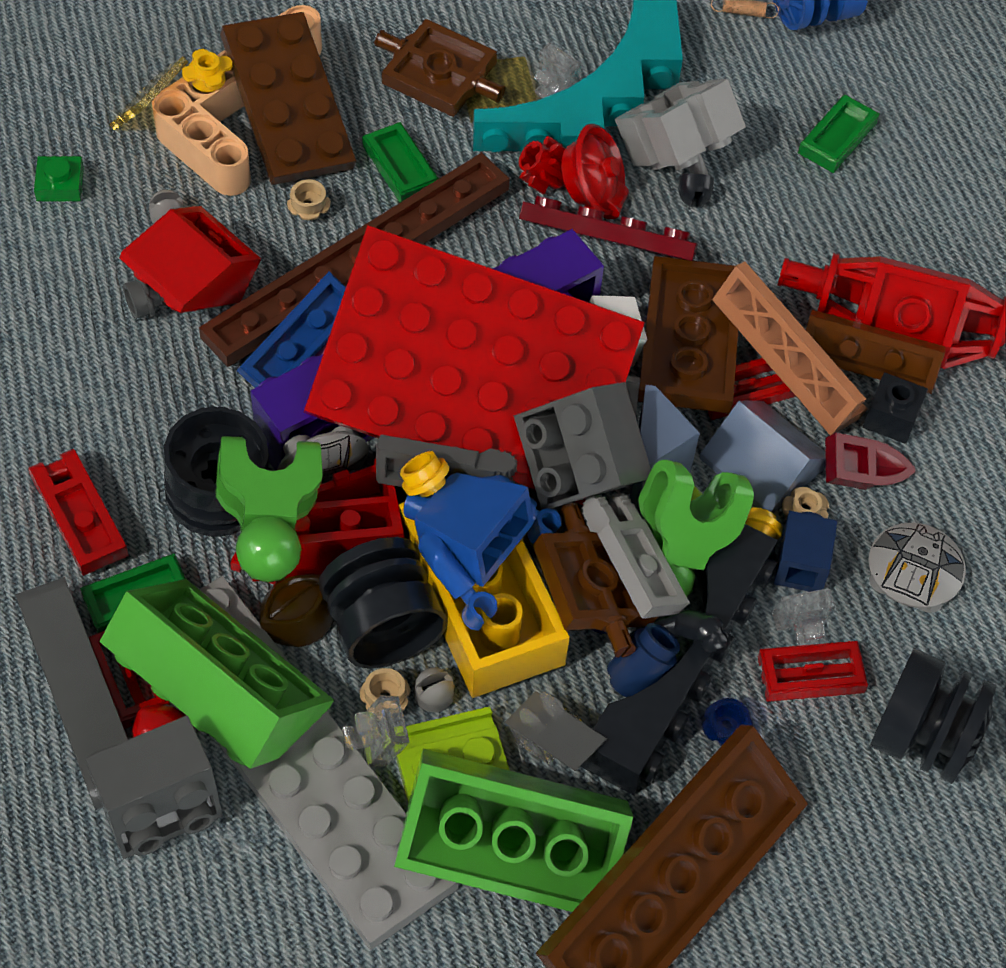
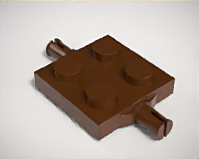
[374,19,506,117]
[533,503,658,658]

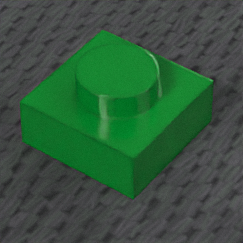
[34,156,84,201]

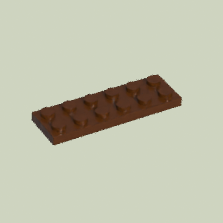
[536,725,808,968]

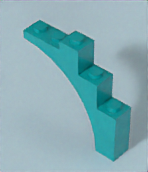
[473,0,683,152]

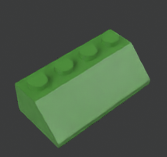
[99,579,334,769]
[394,748,633,912]

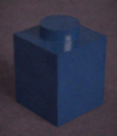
[773,510,838,594]

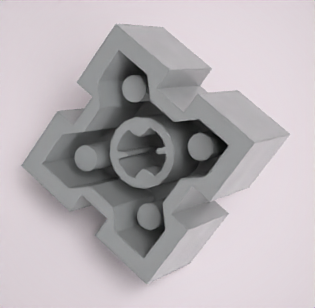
[615,79,746,175]

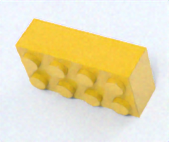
[399,494,570,698]

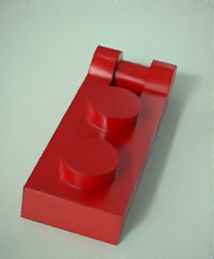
[28,449,129,576]

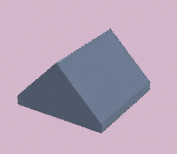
[629,385,700,516]
[699,401,826,514]

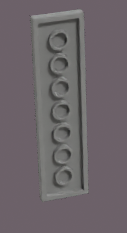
[199,575,458,951]

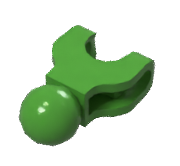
[216,436,322,583]
[638,460,754,597]

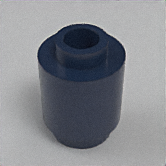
[607,623,680,698]

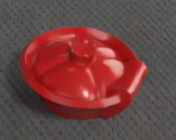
[561,123,629,219]

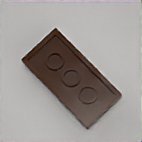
[220,12,356,185]
[637,256,738,413]

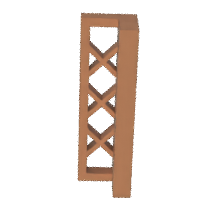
[712,261,868,435]

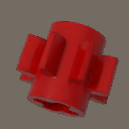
[519,136,565,194]

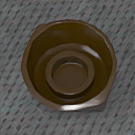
[259,574,334,647]

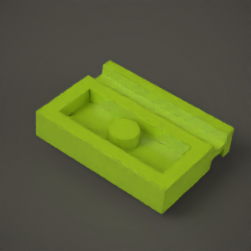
[390,706,510,803]

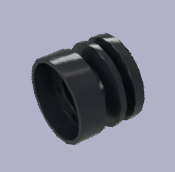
[164,407,269,537]
[319,537,448,669]
[869,648,997,784]

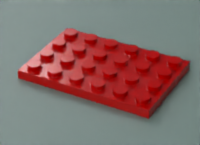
[303,225,645,508]

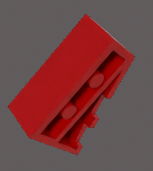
[252,459,404,582]

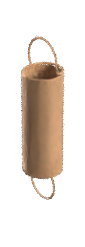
[711,0,779,18]

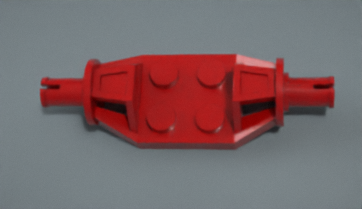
[777,252,1006,369]

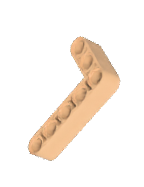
[152,5,322,196]

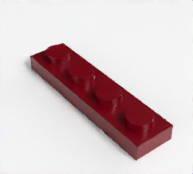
[519,196,698,261]

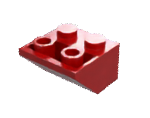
[119,206,262,313]

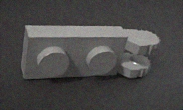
[582,493,690,619]

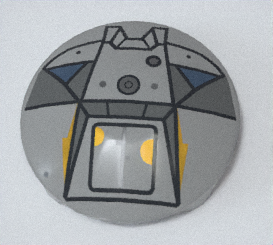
[277,426,369,484]
[868,523,966,613]

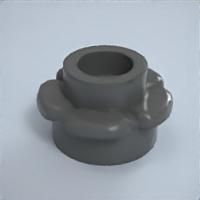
[123,276,161,319]

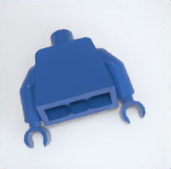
[403,473,561,630]

